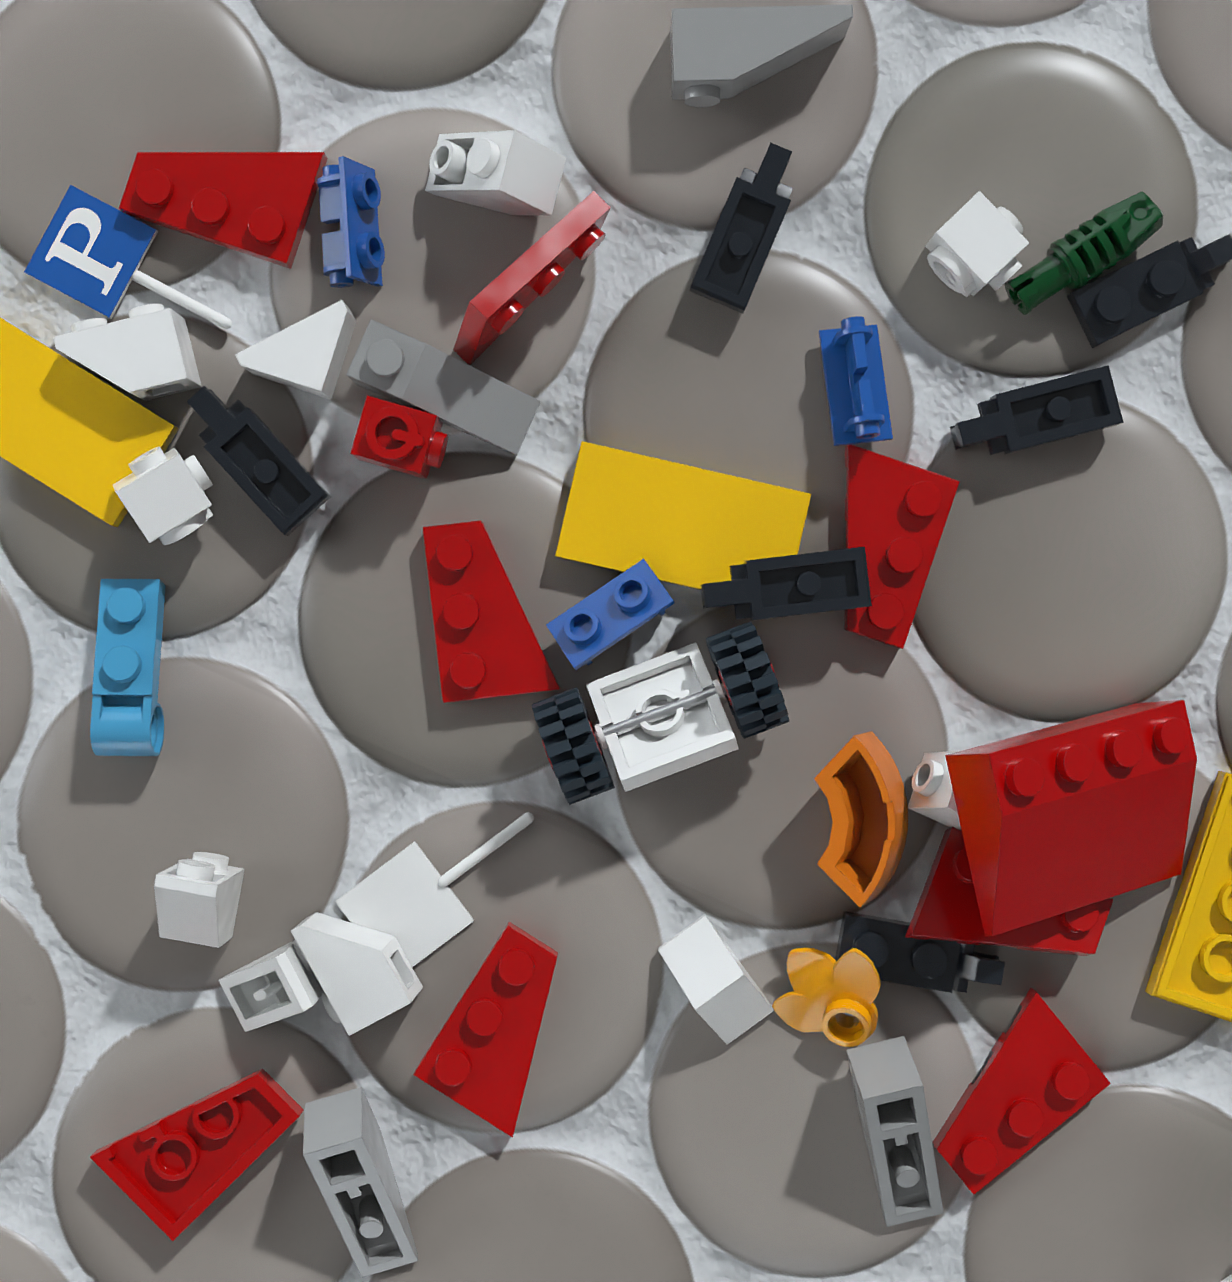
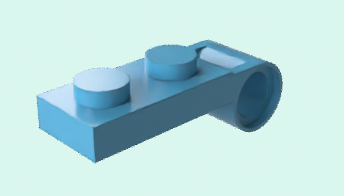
[90,579,166,756]

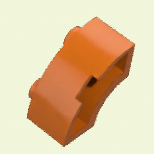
[814,731,908,908]

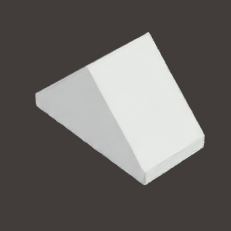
[235,300,357,400]
[658,914,774,1045]
[219,941,324,1032]

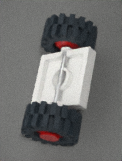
[532,621,789,805]

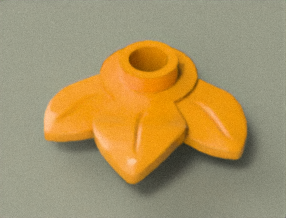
[772,948,881,1047]

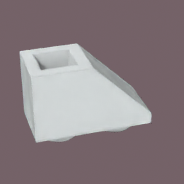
[425,130,566,215]
[53,304,202,401]
[154,852,245,948]
[291,912,423,1036]

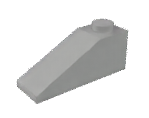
[670,5,853,107]
[346,319,540,456]
[846,1036,944,1227]
[303,1087,418,1278]

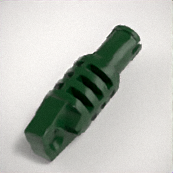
[1005,191,1164,315]

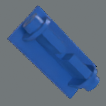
[317,156,385,288]
[818,316,893,446]
[546,559,675,670]

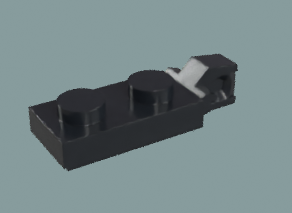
[690,142,793,314]
[1067,234,1232,348]
[949,365,1124,455]
[187,386,331,536]
[700,547,872,621]
[835,911,1005,993]

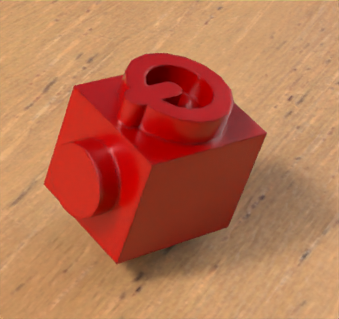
[350,395,448,479]

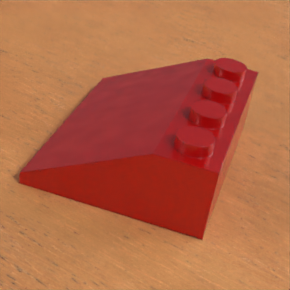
[945,700,1197,936]

